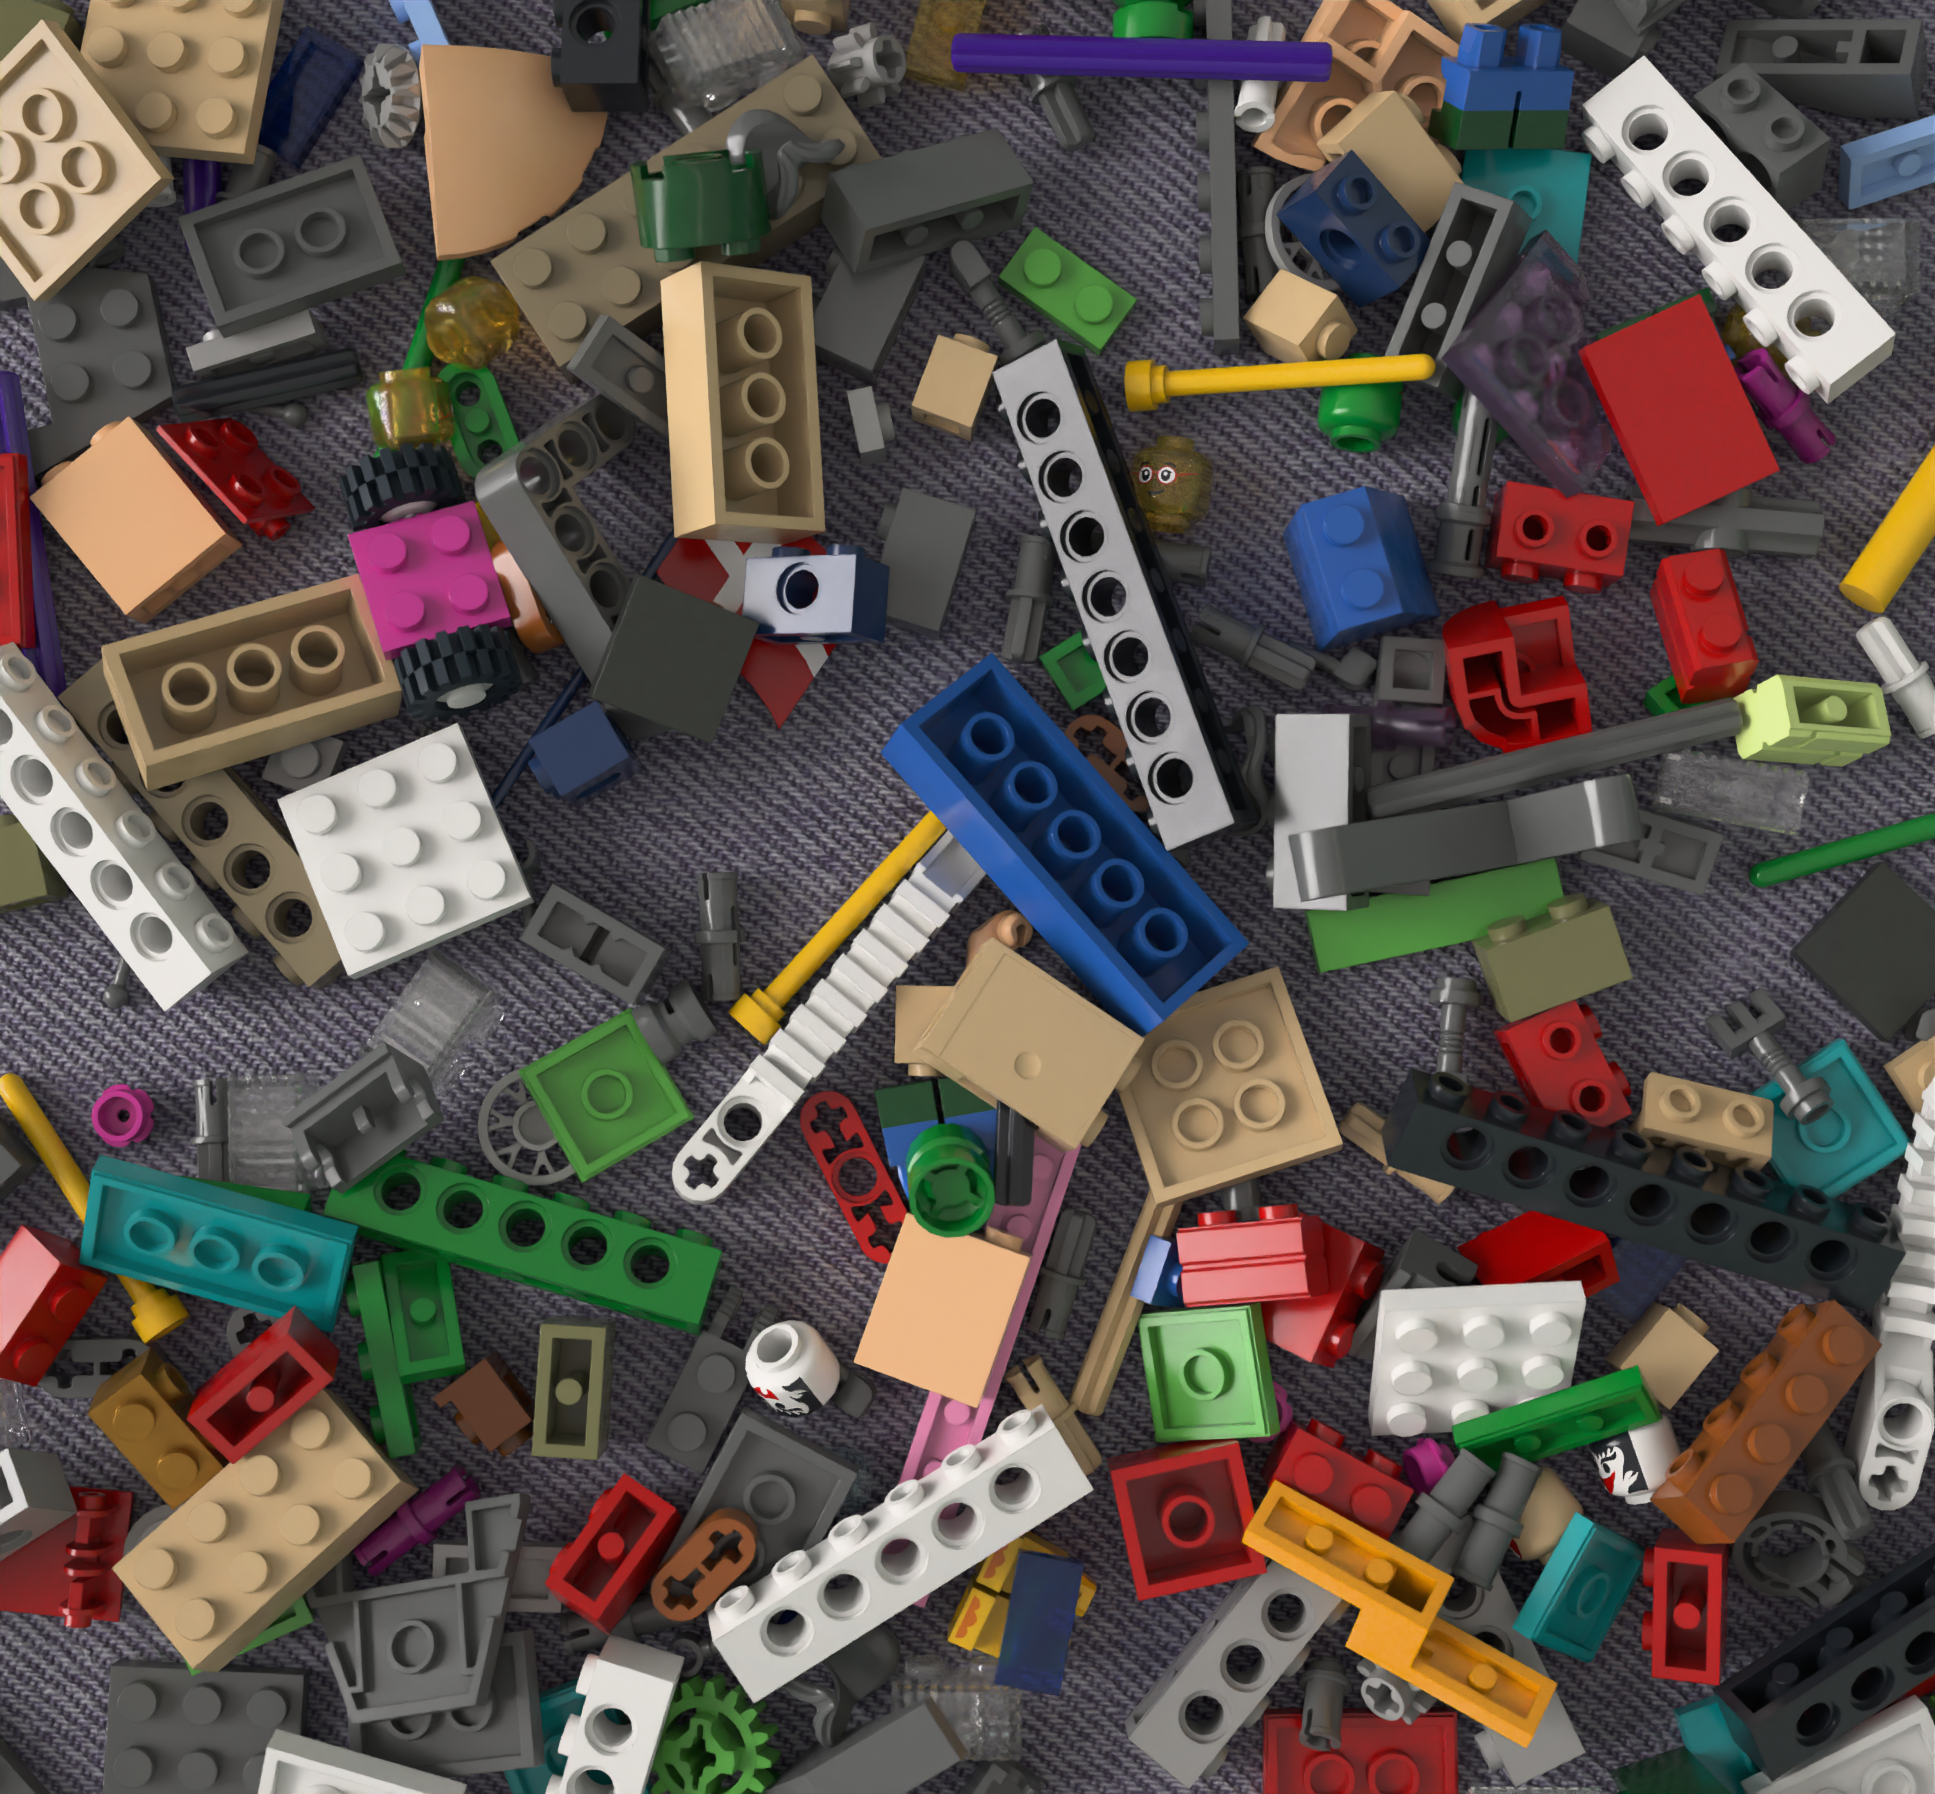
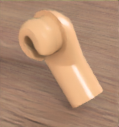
[966,910,1033,968]

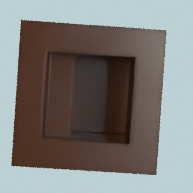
[433,1350,535,1458]

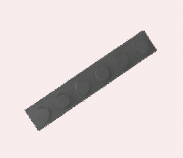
[1193,0,1240,356]

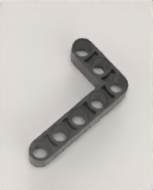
[475,394,673,740]
[1288,774,1644,902]

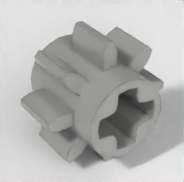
[828,22,906,109]
[1357,1658,1438,1725]

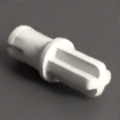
[1234,16,1286,133]
[1856,617,1935,739]

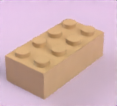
[660,261,826,545]
[101,574,403,791]
[112,1387,419,1673]

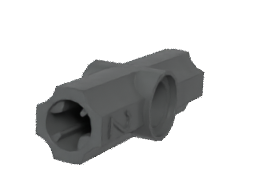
[1623,485,1825,559]

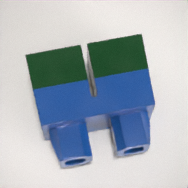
[1427,23,1574,150]
[874,1077,997,1199]

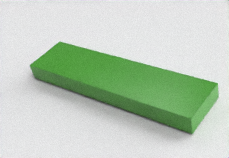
[1304,858,1564,973]

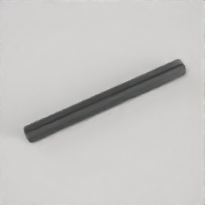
[1365,698,1743,820]

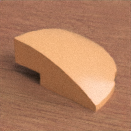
[1251,0,1460,171]
[419,44,608,261]

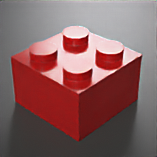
[1106,1438,1268,1601]

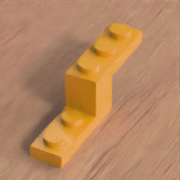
[1242,1480,1558,1748]

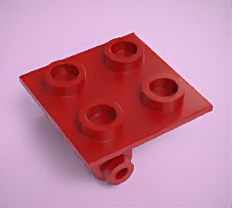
[156,417,315,542]
[0,1485,134,1628]

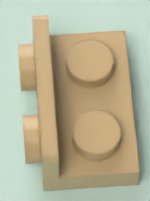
[1628,1072,1774,1171]

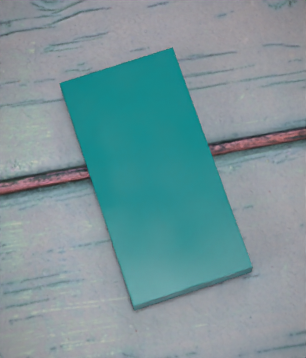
[79,1154,359,1333]

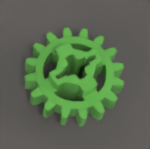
[651,1673,781,1794]

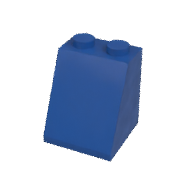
[1283,486,1441,652]

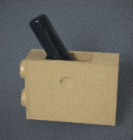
[912,937,1145,1206]

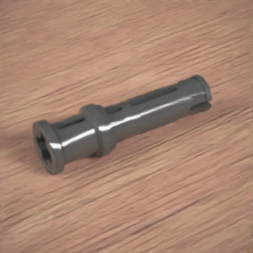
[1426,381,1506,579]

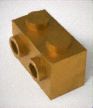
[87,1347,229,1510]

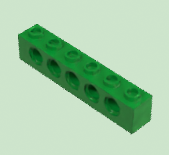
[322,1149,722,1336]

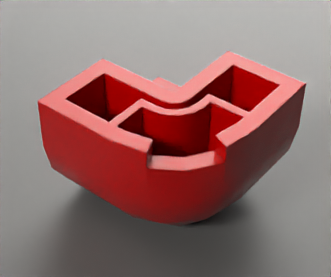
[1442,596,1592,753]

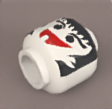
[745,1320,840,1418]
[1589,1413,1681,1505]

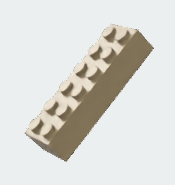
[490,54,882,386]

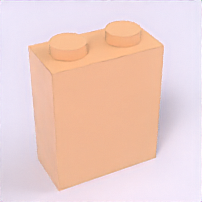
[29,416,243,624]
[854,1211,1034,1408]

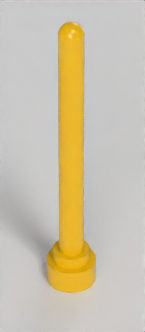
[1124,354,1435,412]
[727,810,947,1046]
[0,1073,191,1345]

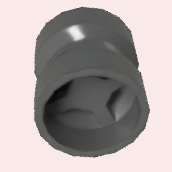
[631,978,719,1065]

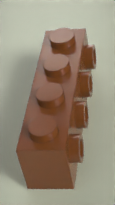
[1650,1300,1882,1545]

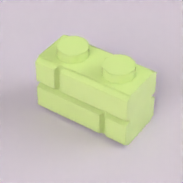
[1733,675,1891,767]

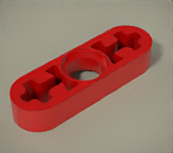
[800,1090,909,1264]

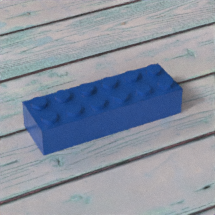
[881,653,1250,1037]

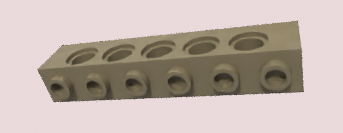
[57,659,346,988]

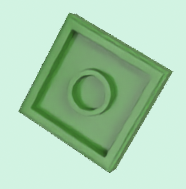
[518,1008,695,1183]
[1137,1302,1280,1442]

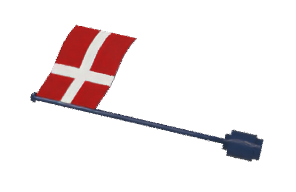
[491,528,837,810]

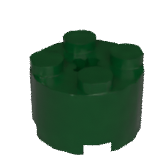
[630,149,772,262]

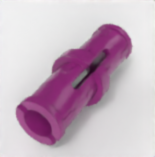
[1734,348,1836,464]
[353,1464,482,1577]

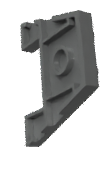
[0,258,177,481]
[305,1493,531,1725]

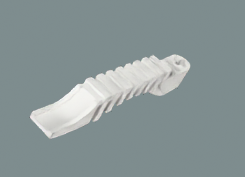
[672,830,987,1205]
[1843,1077,1935,1510]

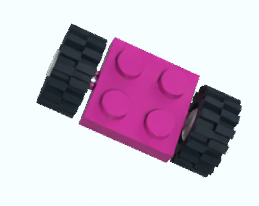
[339,442,523,722]

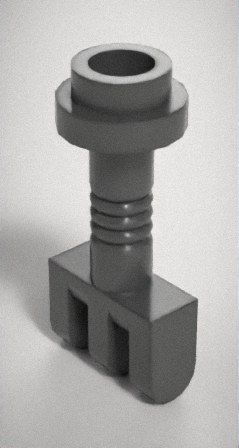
[949,240,1046,366]
[1429,977,1481,1084]
[1705,988,1834,1125]

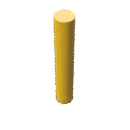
[1839,444,1935,613]

